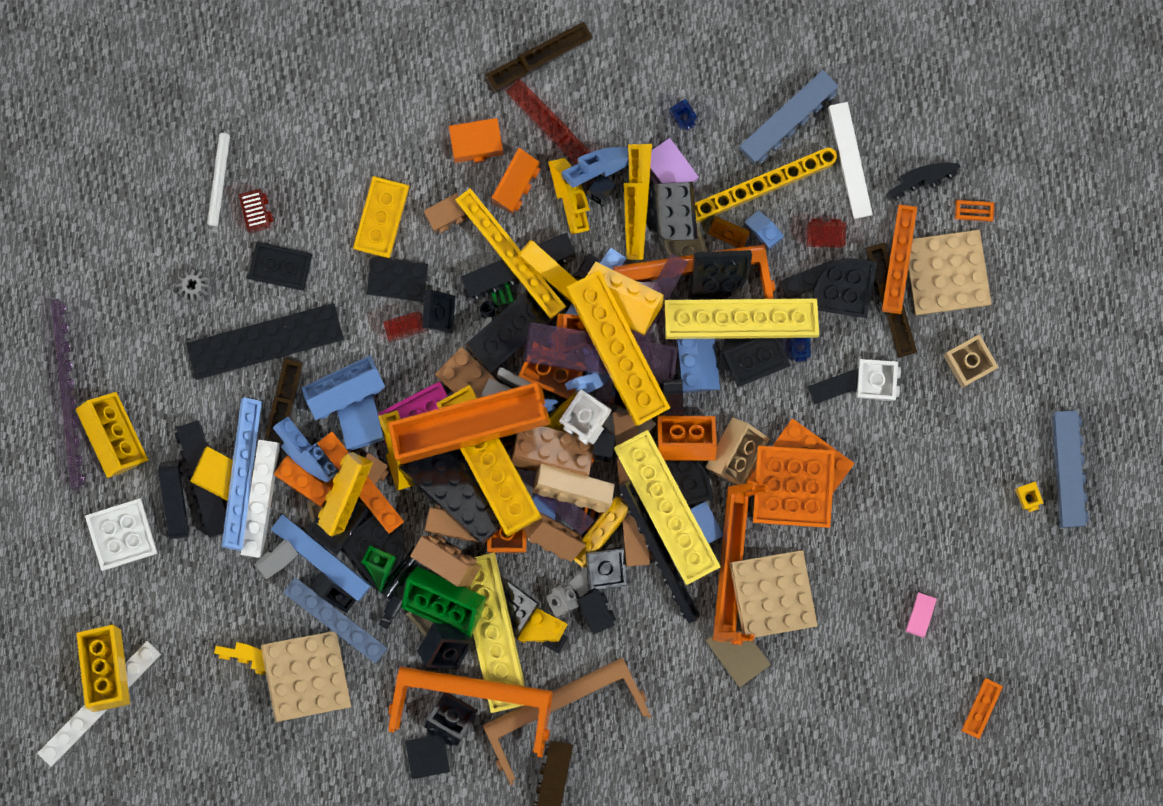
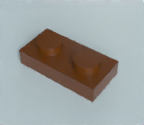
[708,216,751,248]

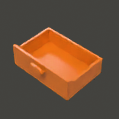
[449,118,504,163]

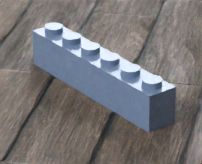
[739,70,839,165]
[1052,411,1089,528]
[283,577,389,664]

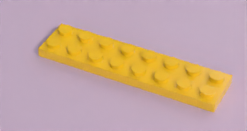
[565,270,670,426]
[436,385,542,536]

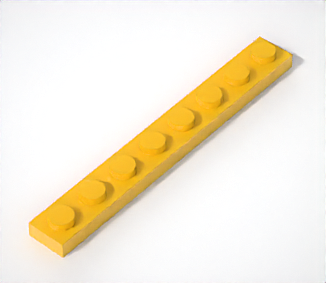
[455,188,566,319]

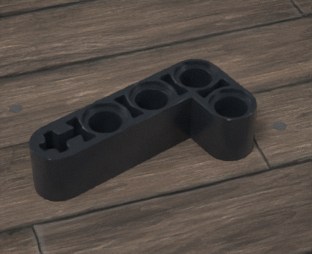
[158,460,190,540]

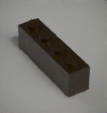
[533,740,573,806]

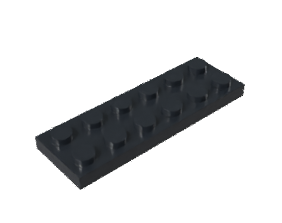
[465,278,571,373]

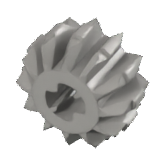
[176,269,209,302]

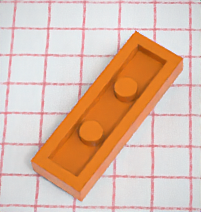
[961,678,1003,739]

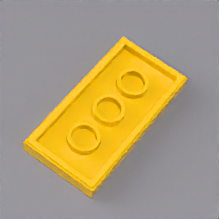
[353,176,410,259]

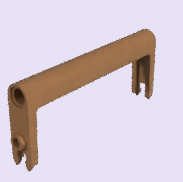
[483,658,651,785]

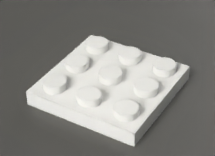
[85,498,158,571]

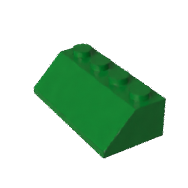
[401,566,486,637]

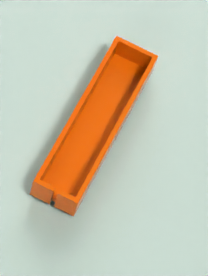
[388,382,550,464]

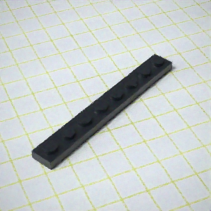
[619,479,700,624]

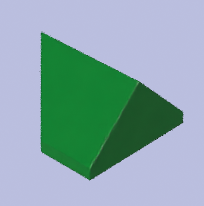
[362,546,397,593]

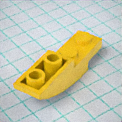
[548,158,590,235]
[378,410,414,491]
[214,642,266,675]

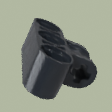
[663,374,684,416]

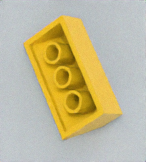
[586,262,664,335]
[75,392,149,478]
[318,452,373,536]

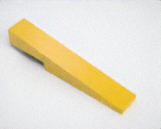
[624,144,652,260]
[518,240,577,304]

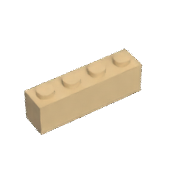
[533,464,615,513]

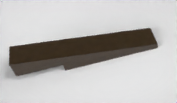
[484,22,593,94]
[864,242,917,358]
[264,358,304,470]

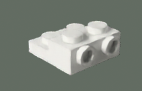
[857,359,901,401]
[559,389,612,445]

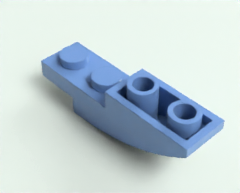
[562,147,629,188]
[273,417,339,482]

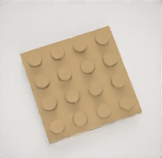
[908,230,992,316]
[729,550,817,638]
[261,631,351,722]

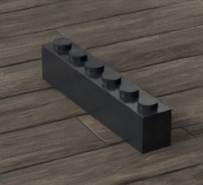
[461,232,576,301]
[175,420,226,538]

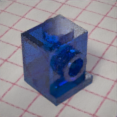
[669,99,698,131]
[790,338,811,363]

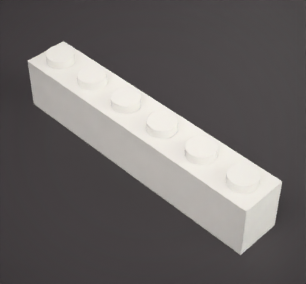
[241,440,281,558]

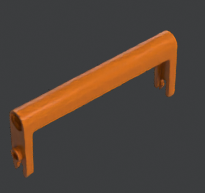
[613,244,775,299]
[713,481,769,645]
[388,666,553,757]

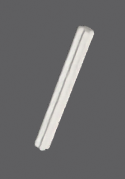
[207,133,230,226]

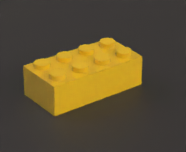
[76,625,130,712]

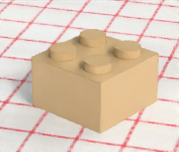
[943,334,999,388]

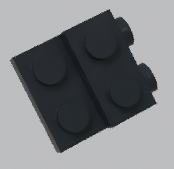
[424,692,478,746]

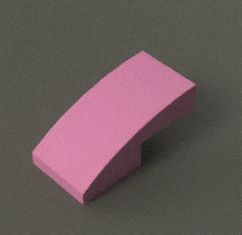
[906,592,937,638]

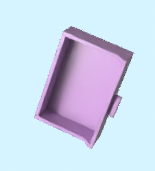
[650,138,699,184]

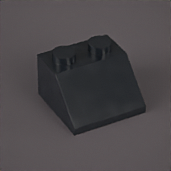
[417,623,474,669]

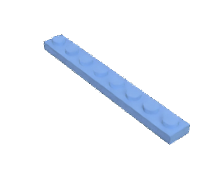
[222,397,262,551]

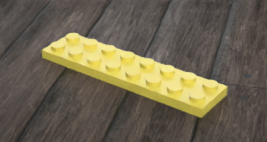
[664,299,819,339]
[614,430,721,585]
[463,553,525,713]

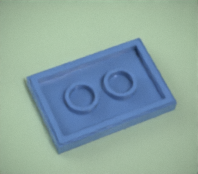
[337,394,385,451]

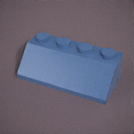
[676,339,720,393]
[301,355,385,420]

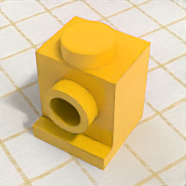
[1015,481,1043,512]

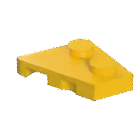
[517,608,568,643]

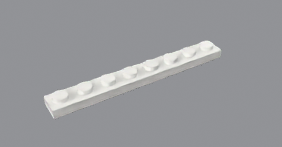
[37,641,162,767]

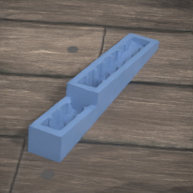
[271,514,372,601]

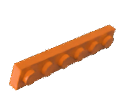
[882,204,917,314]
[317,432,404,534]

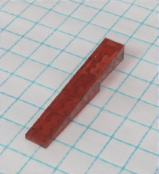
[506,79,591,165]

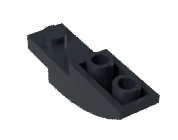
[886,163,961,201]

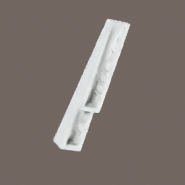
[828,102,873,219]

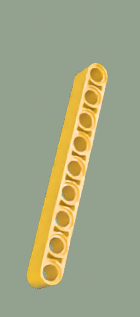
[695,148,837,223]

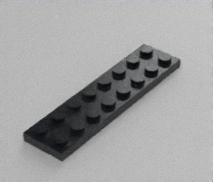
[186,303,344,380]

